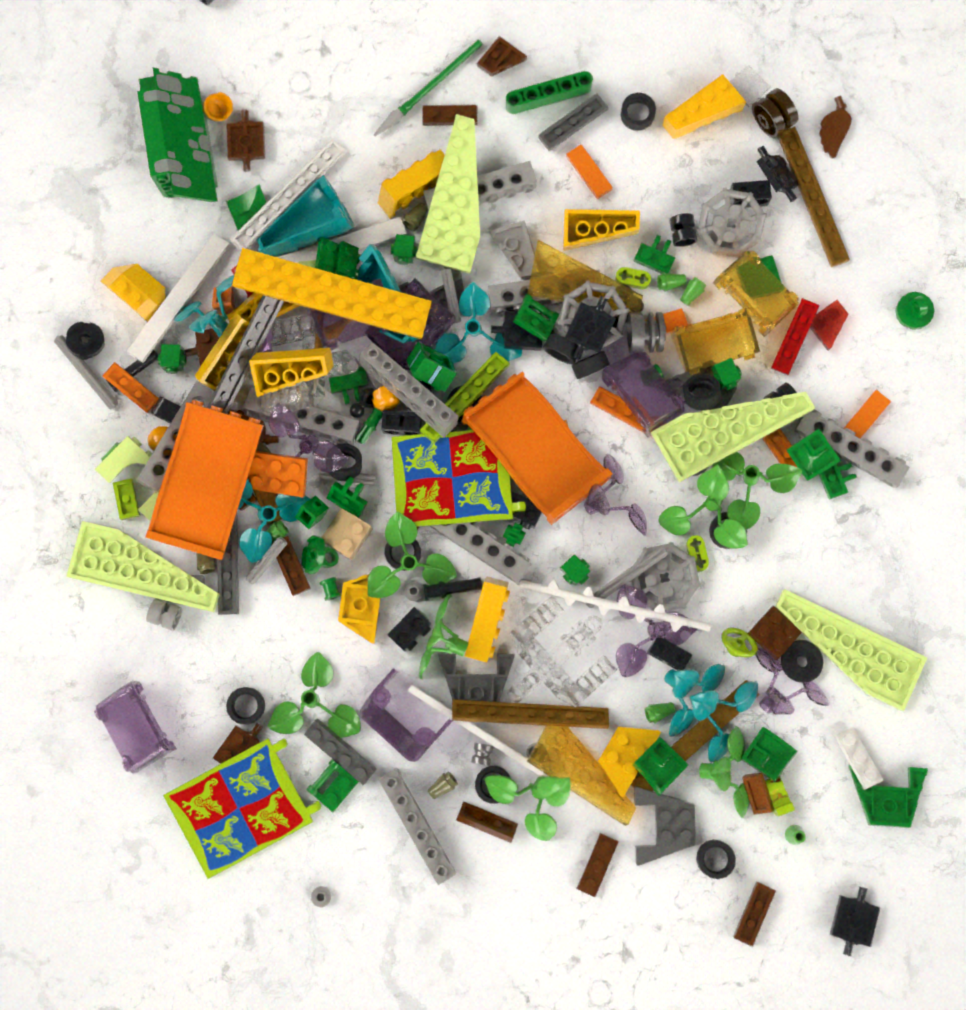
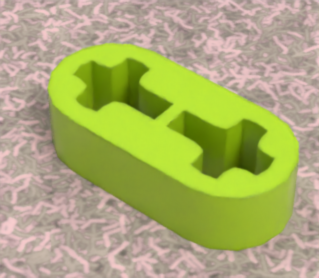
[615,267,651,289]
[686,535,709,572]

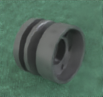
[627,312,666,353]

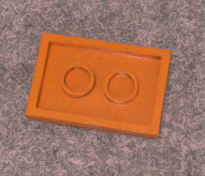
[248,451,308,497]

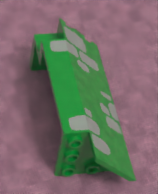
[137,67,218,202]

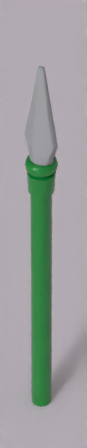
[374,39,483,136]

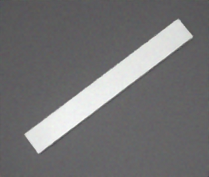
[230,138,346,250]
[278,217,407,263]
[126,234,230,363]
[408,685,545,776]

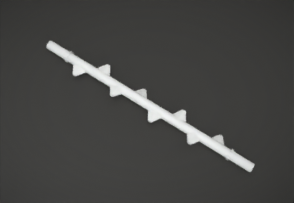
[520,580,712,632]

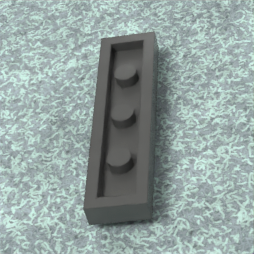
[538,93,608,152]
[304,718,377,785]

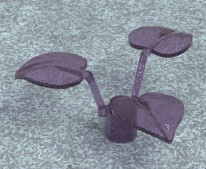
[269,402,349,473]
[584,453,647,536]
[616,584,698,677]
[755,648,830,715]

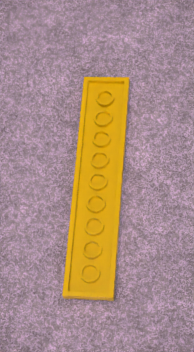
[232,248,432,339]

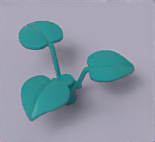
[174,275,234,337]
[435,282,522,364]
[238,480,310,563]
[664,664,725,737]
[690,680,758,763]

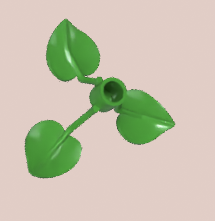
[712,452,802,530]
[658,465,748,549]
[367,512,457,598]
[419,594,468,680]
[268,652,361,738]
[699,726,750,818]
[485,775,571,841]

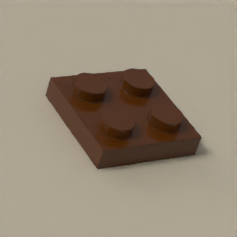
[747,605,802,660]

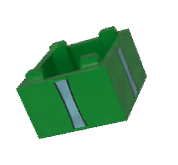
[406,341,457,392]

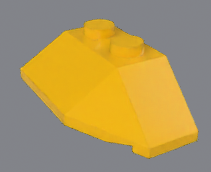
[100,263,166,322]

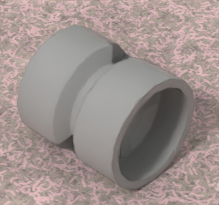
[146,598,182,631]

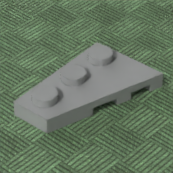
[489,220,539,280]

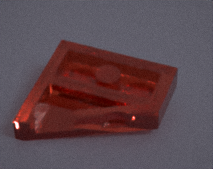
[810,300,849,351]

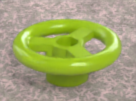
[721,628,758,658]

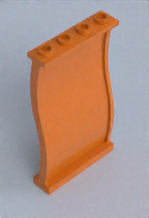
[462,371,613,525]
[145,399,264,560]

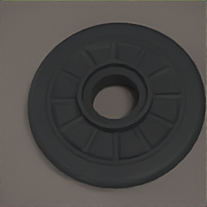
[781,640,823,683]

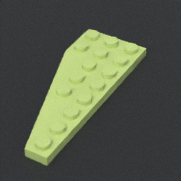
[416,114,480,274]
[651,392,815,483]
[66,521,219,613]
[775,589,927,711]

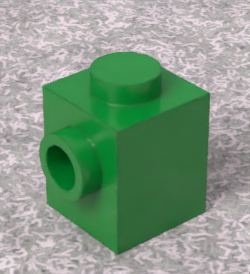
[391,234,418,265]
[158,344,187,374]
[711,358,742,390]
[295,495,329,529]
[560,554,590,586]

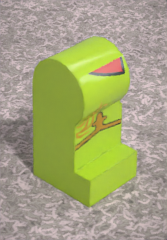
[765,776,795,817]

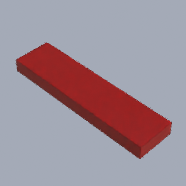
[771,298,820,375]

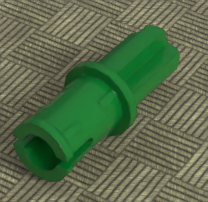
[355,408,383,445]

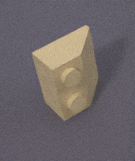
[322,508,373,561]

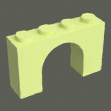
[95,436,164,521]

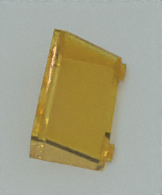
[713,250,799,337]
[670,307,760,375]

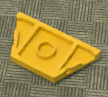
[338,574,381,644]
[598,727,661,798]

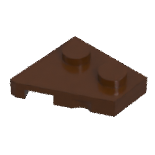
[477,36,527,77]

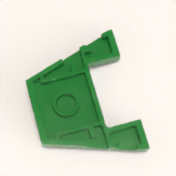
[848,764,928,828]

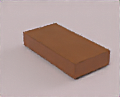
[742,772,774,814]

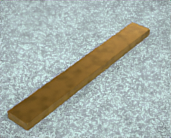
[777,127,850,268]
[631,680,760,791]
[452,699,609,729]

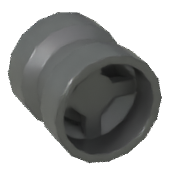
[471,743,494,766]

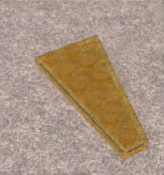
[528,240,643,314]
[527,726,636,826]

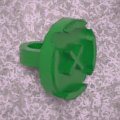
[895,292,935,330]
[301,535,339,574]

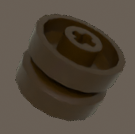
[752,88,798,138]

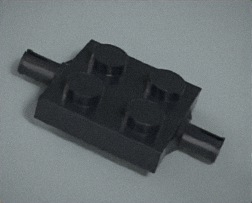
[757,146,799,203]
[565,296,616,359]
[491,311,555,351]
[830,886,880,956]

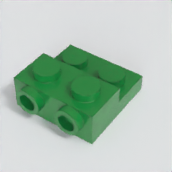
[315,237,361,280]

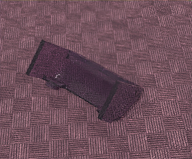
[360,668,453,762]

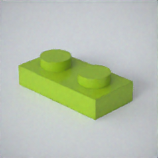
[113,478,140,520]

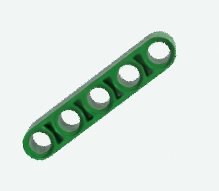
[506,71,593,114]

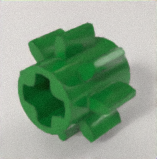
[503,522,526,547]

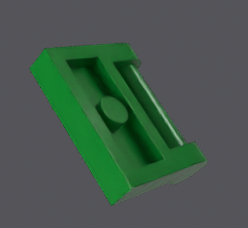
[513,294,559,342]
[306,759,359,812]

